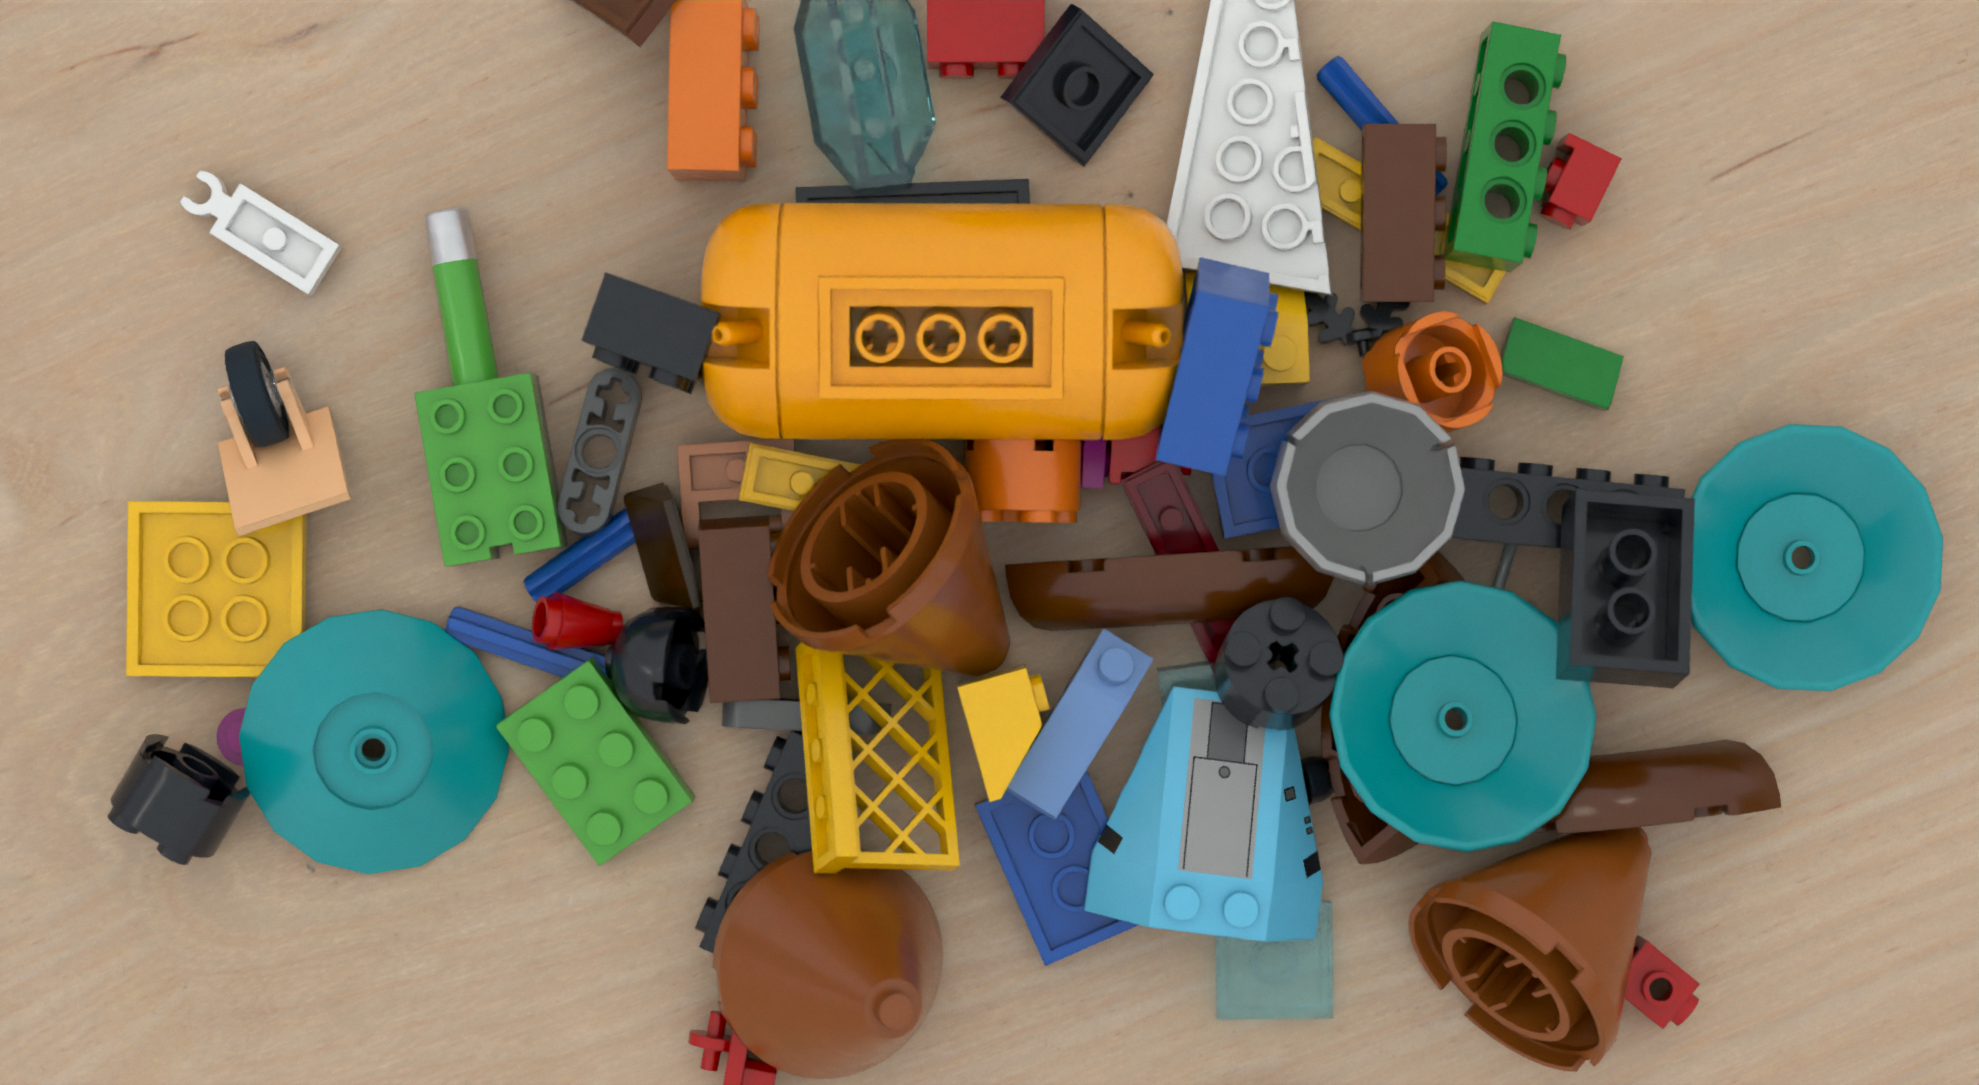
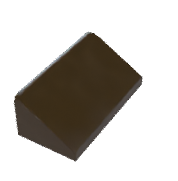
[624,483,703,609]

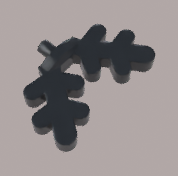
[1304,291,1410,357]

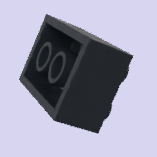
[581,272,721,394]
[1556,489,1695,688]

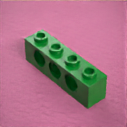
[1443,21,1566,272]

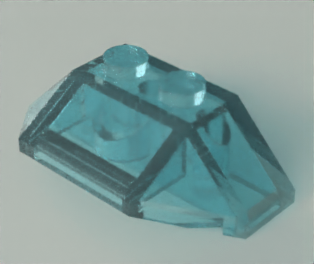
[793,0,936,191]

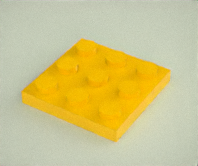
[126,501,307,677]

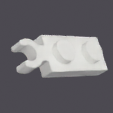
[180,171,343,296]

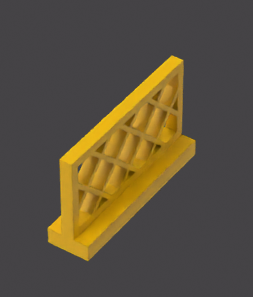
[795,642,960,874]

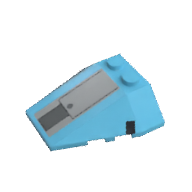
[1084,685,1323,942]

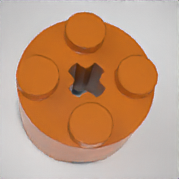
[1362,311,1503,433]
[964,439,1082,523]

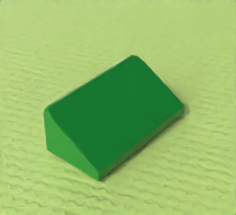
[1500,317,1624,411]

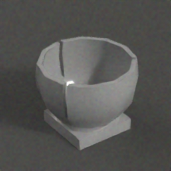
[1270,390,1465,585]

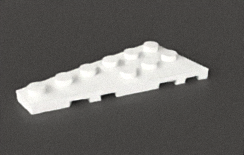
[1167,0,1333,296]

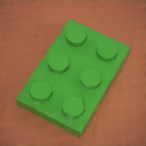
[496,656,695,866]

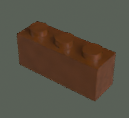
[1360,124,1447,302]
[698,515,791,703]

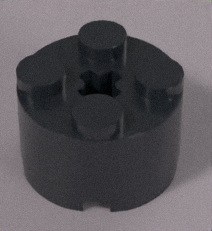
[1215,597,1344,730]
[108,734,250,865]

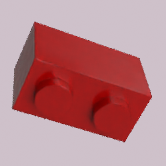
[927,0,1045,79]

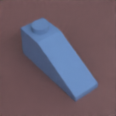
[1006,629,1154,820]

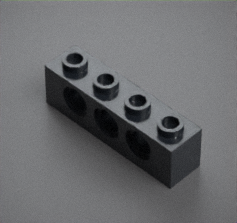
[1451,457,1685,549]
[695,730,857,953]

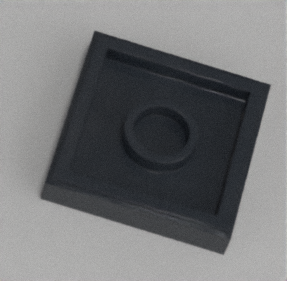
[1000,4,1154,167]

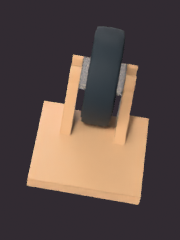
[217,341,351,536]

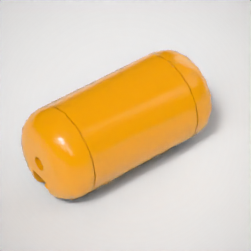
[700,203,1184,440]

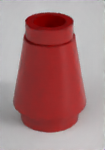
[532,592,623,650]

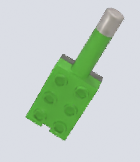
[414,207,568,567]

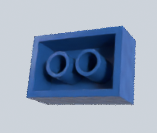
[1155,257,1278,476]

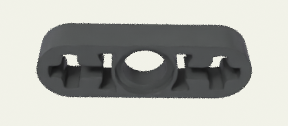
[557,368,642,536]
[721,698,892,734]

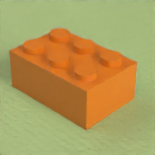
[667,0,760,182]

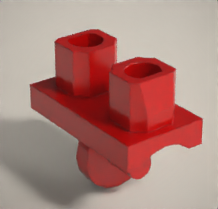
[688,1011,777,1085]

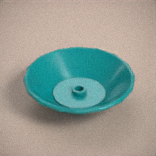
[1691,424,1943,691]
[1329,580,1597,853]
[239,609,510,874]

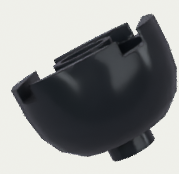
[605,606,708,724]

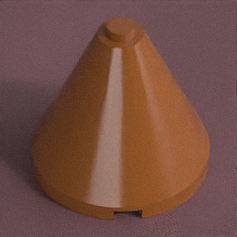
[767,439,1010,676]
[1408,827,1652,1072]
[713,848,943,1079]

